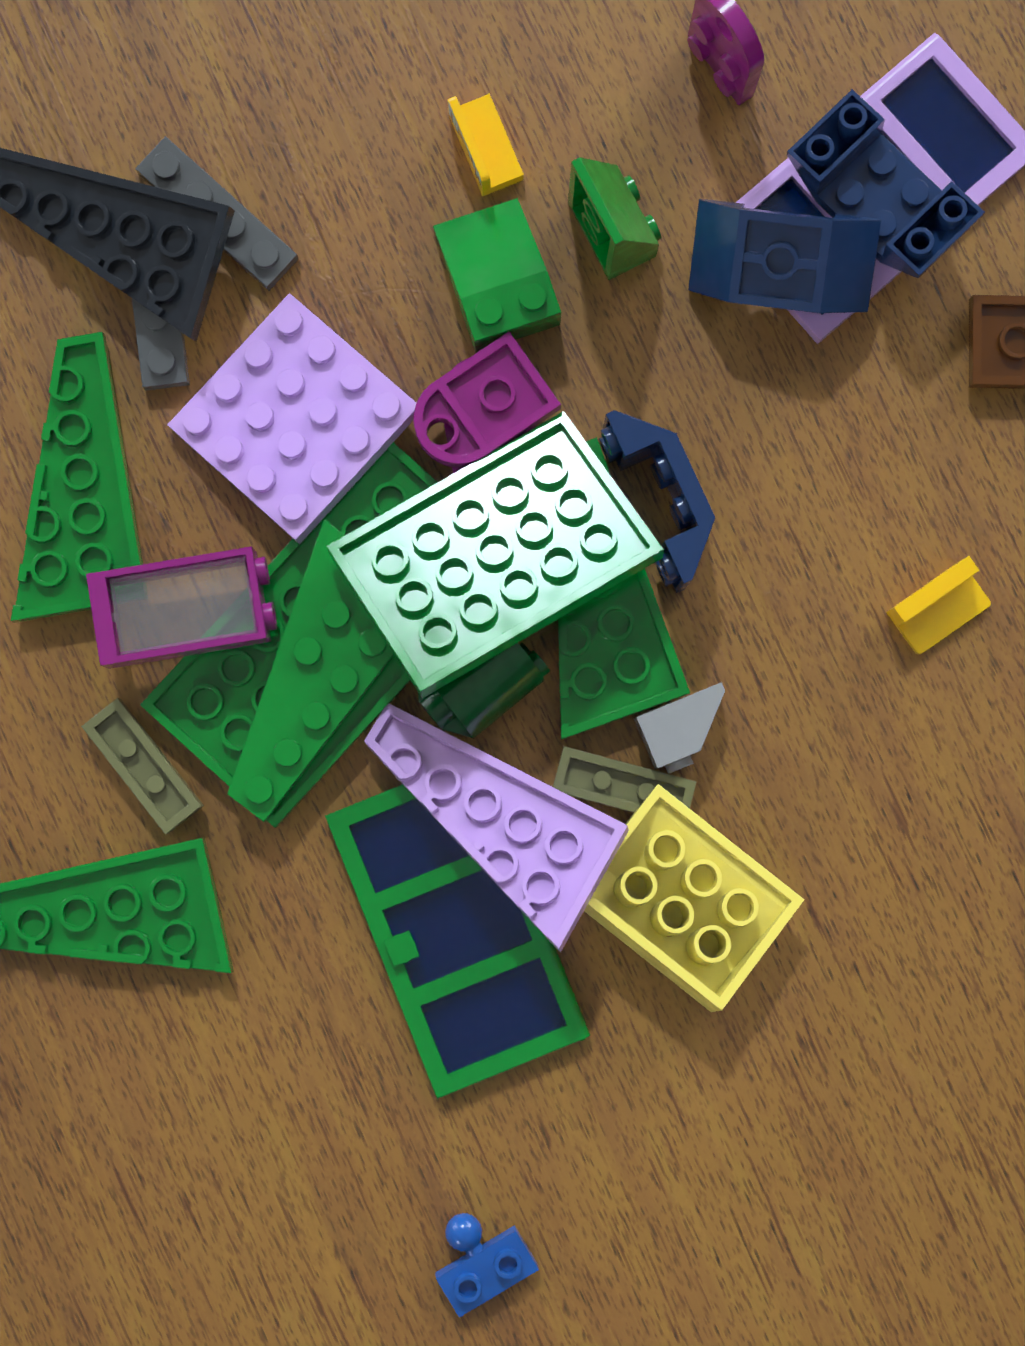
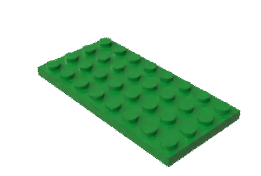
[140,442,438,828]

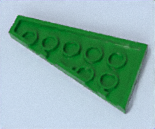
[11,332,149,623]
[558,437,690,740]
[227,519,394,822]
[0,838,234,973]

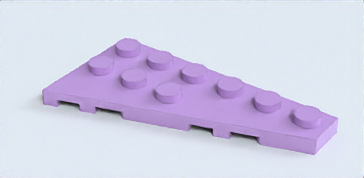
[364,704,629,953]

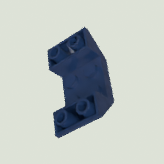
[787,89,985,278]
[688,199,882,313]
[598,410,715,593]

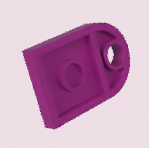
[687,0,764,106]
[414,332,561,468]

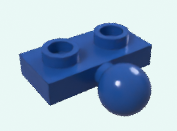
[435,1213,539,1317]

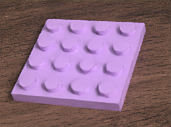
[168,293,416,544]

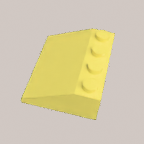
[584,784,804,1012]

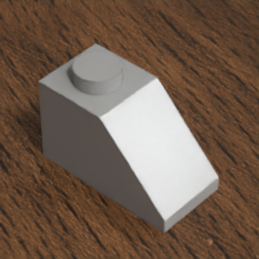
[634,682,725,774]

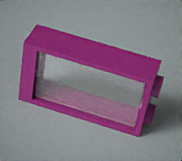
[86,546,277,669]

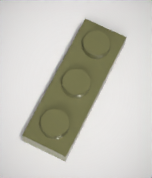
[81,698,204,834]
[553,746,697,813]

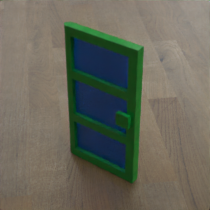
[325,784,590,1099]

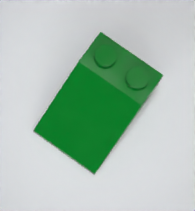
[568,157,661,280]
[433,198,562,353]

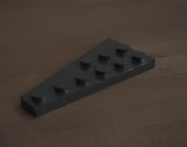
[0,148,235,342]

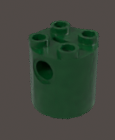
[418,642,550,739]

